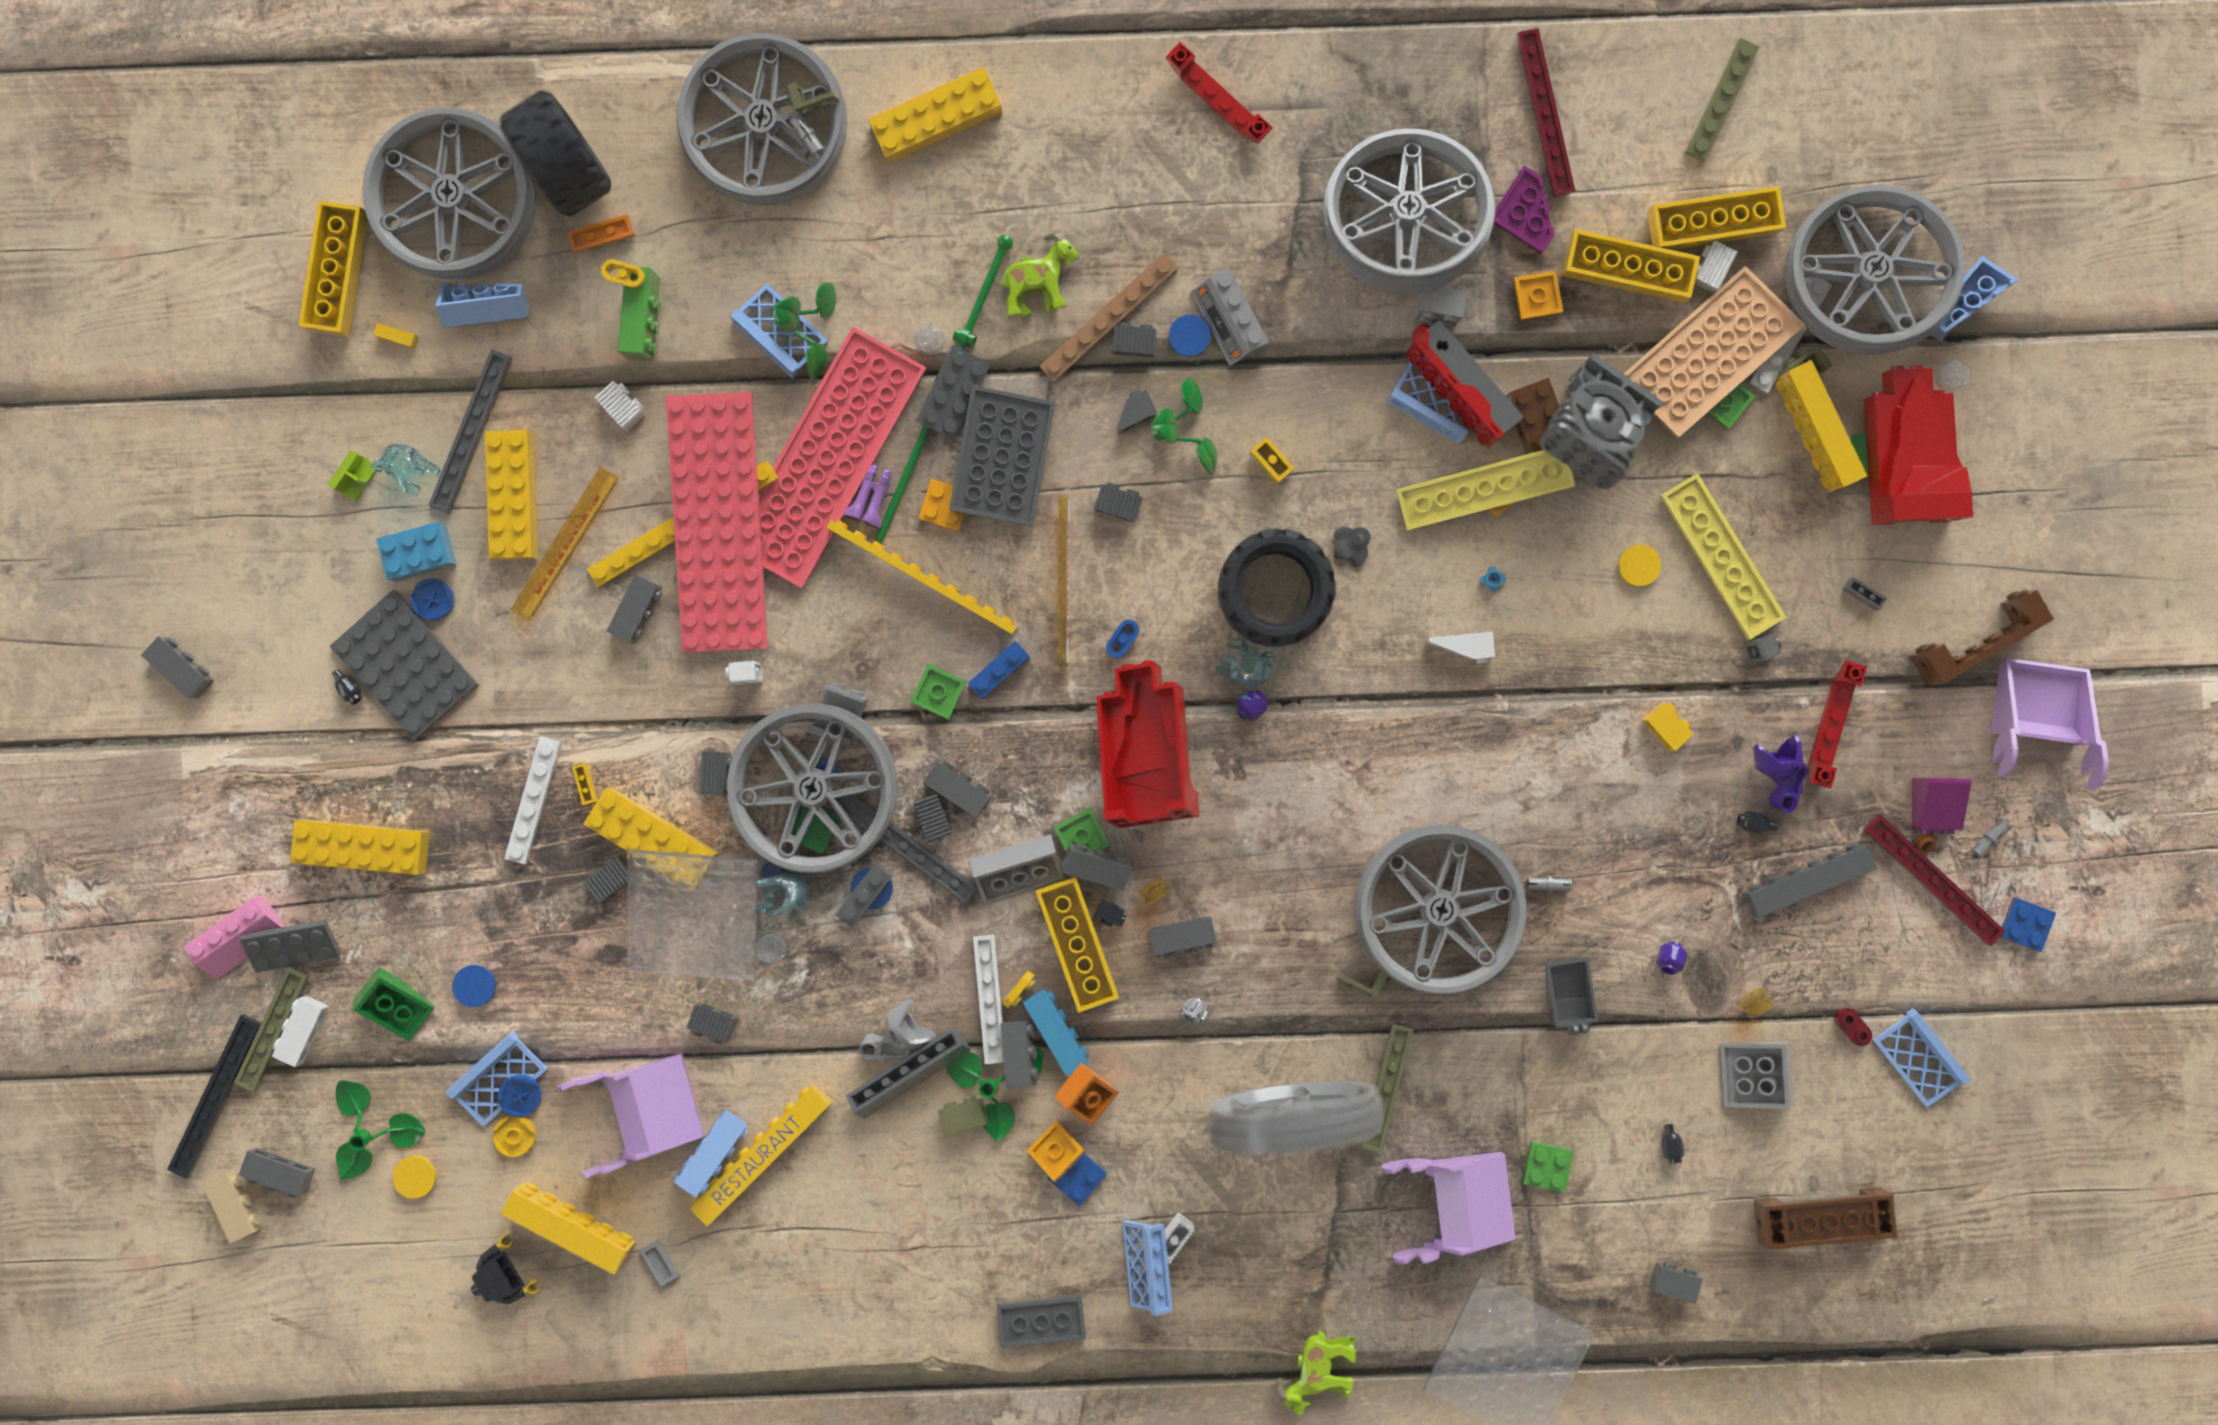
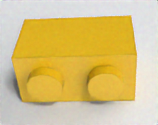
[1249,436,1295,485]
[1642,703,1694,751]

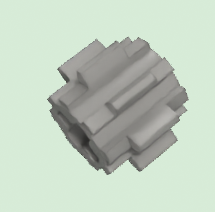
[1180,997,1209,1025]

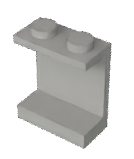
[808,682,868,747]

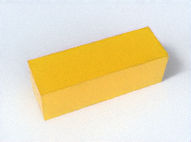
[373,323,419,349]
[572,763,598,805]

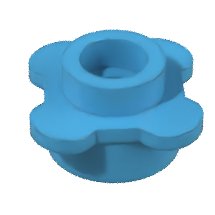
[1480,567,1506,592]

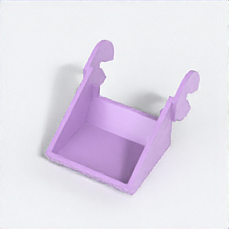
[1991,658,2108,791]
[556,1053,705,1178]
[1381,1152,1516,1264]

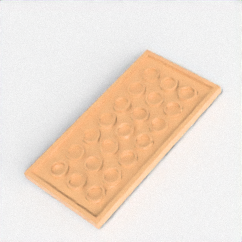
[1624,266,1806,439]

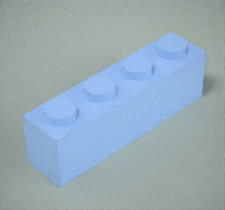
[1931,256,2018,341]
[436,283,530,327]
[673,1109,748,1197]

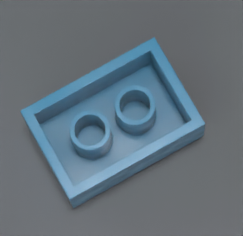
[376,522,457,582]

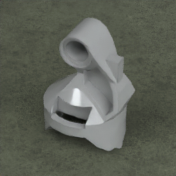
[859,999,936,1062]

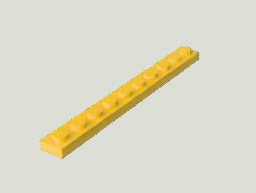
[587,460,779,588]
[826,519,1016,634]

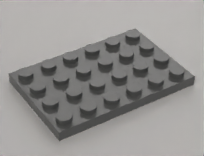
[949,385,1055,527]
[330,590,479,741]

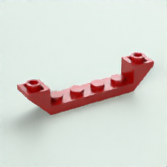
[1166,42,1273,144]
[1808,660,1867,789]

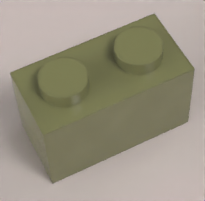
[938,1095,989,1136]

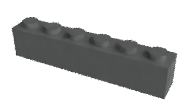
[1743,842,1877,918]
[846,1027,971,1119]

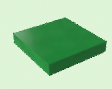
[791,805,841,855]

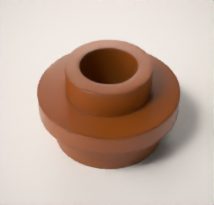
[1914,834,1936,853]

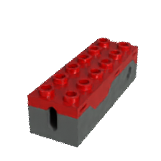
[1406,320,1524,449]

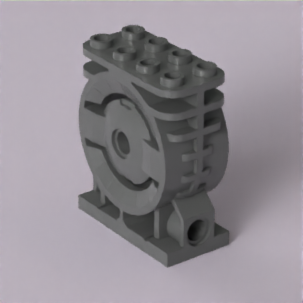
[1539,353,1663,489]

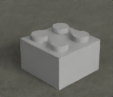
[1414,287,1467,328]

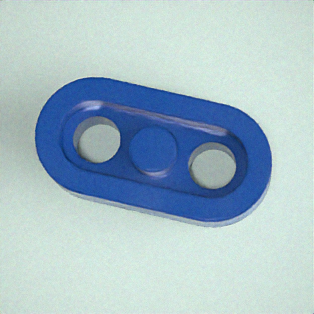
[1106,619,1139,658]

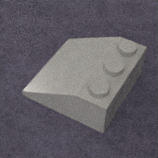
[1720,1041,1794,1109]

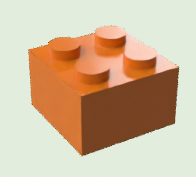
[1054,1063,1119,1126]

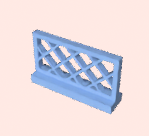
[730,283,828,379]
[1387,362,1469,444]
[1872,1008,1971,1107]
[446,1030,547,1127]
[1122,1220,1173,1316]

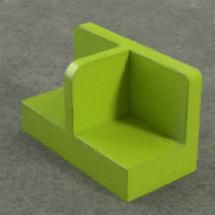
[327,450,378,501]

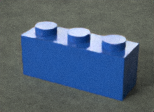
[968,641,1031,700]

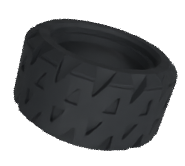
[500,90,611,217]
[1218,529,1336,647]

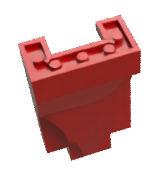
[1864,365,1974,525]
[1096,660,1200,829]

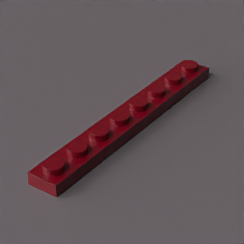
[1516,28,1576,198]
[1863,814,2005,946]

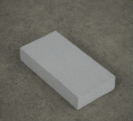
[639,1239,680,1288]

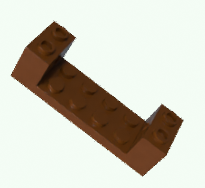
[1910,589,2054,685]
[1754,1187,1898,1250]

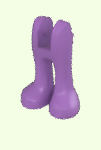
[843,464,891,529]

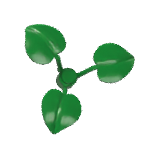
[772,282,836,380]
[1150,377,1217,475]
[946,1048,1044,1142]
[335,1080,426,1180]

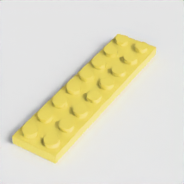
[1397,450,1575,530]
[1660,473,1787,640]

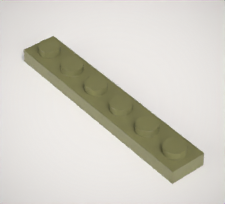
[1685,38,1759,162]
[233,966,310,1092]
[1360,1023,1414,1153]

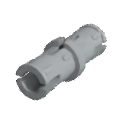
[790,114,825,157]
[1971,819,2012,858]
[1527,876,1572,893]

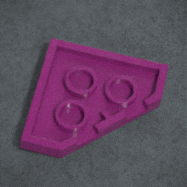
[1493,165,1554,254]

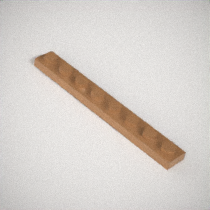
[1040,253,1178,383]

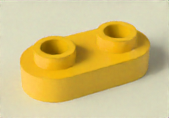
[601,260,645,288]
[1002,970,1035,1008]

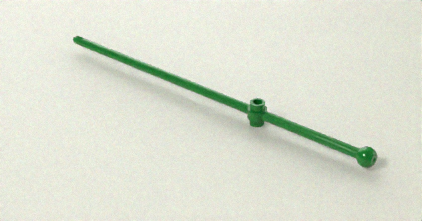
[875,235,1013,544]

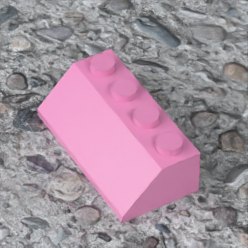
[183,896,285,980]

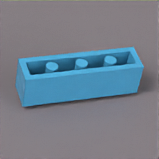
[1023,987,1090,1076]

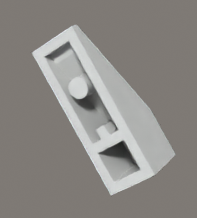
[1426,632,1495,663]

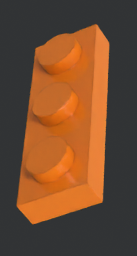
[567,214,635,254]

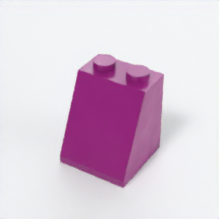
[1912,778,1972,834]

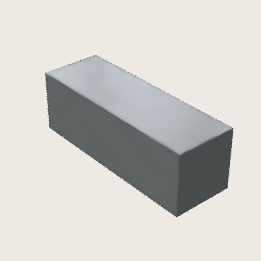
[1842,577,1887,611]

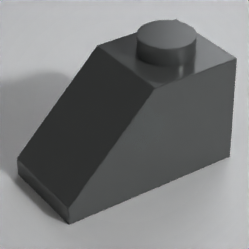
[1117,389,1157,434]
[1743,633,1781,663]

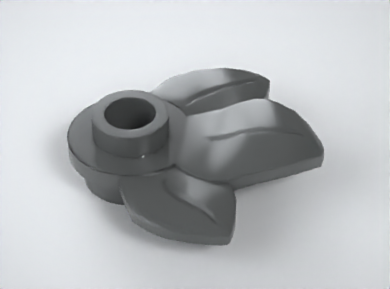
[1333,527,1371,567]

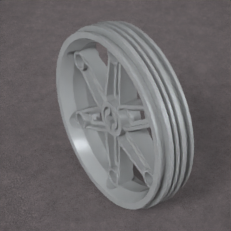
[677,33,847,205]
[363,108,536,279]
[1323,129,1495,293]
[1785,185,1965,355]
[727,703,898,873]
[1355,824,1526,995]
[1207,1081,1383,1154]

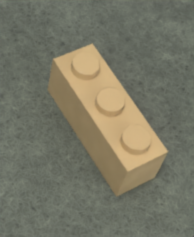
[203,1171,262,1244]

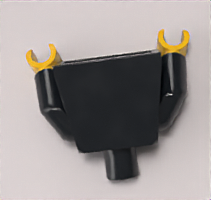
[471,1234,540,1305]

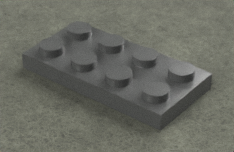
[916,345,990,440]
[240,920,341,973]
[997,1294,1086,1348]

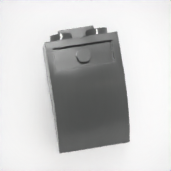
[1545,958,1599,1035]

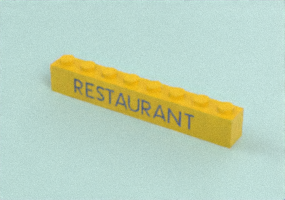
[689,1085,832,1227]

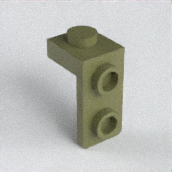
[787,82,840,116]
[1778,345,1833,375]
[1337,968,1390,998]

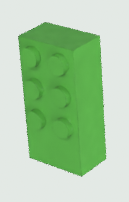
[618,267,661,361]

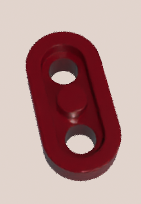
[1834,1008,1872,1046]

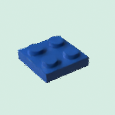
[2000,897,2056,953]
[1047,1153,1107,1206]

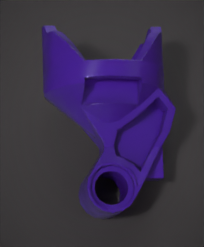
[1753,735,1809,813]

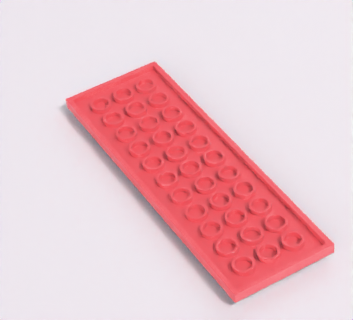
[759,327,927,589]
[665,392,768,653]

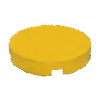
[1618,544,1661,587]
[493,1115,537,1157]
[393,1155,437,1199]

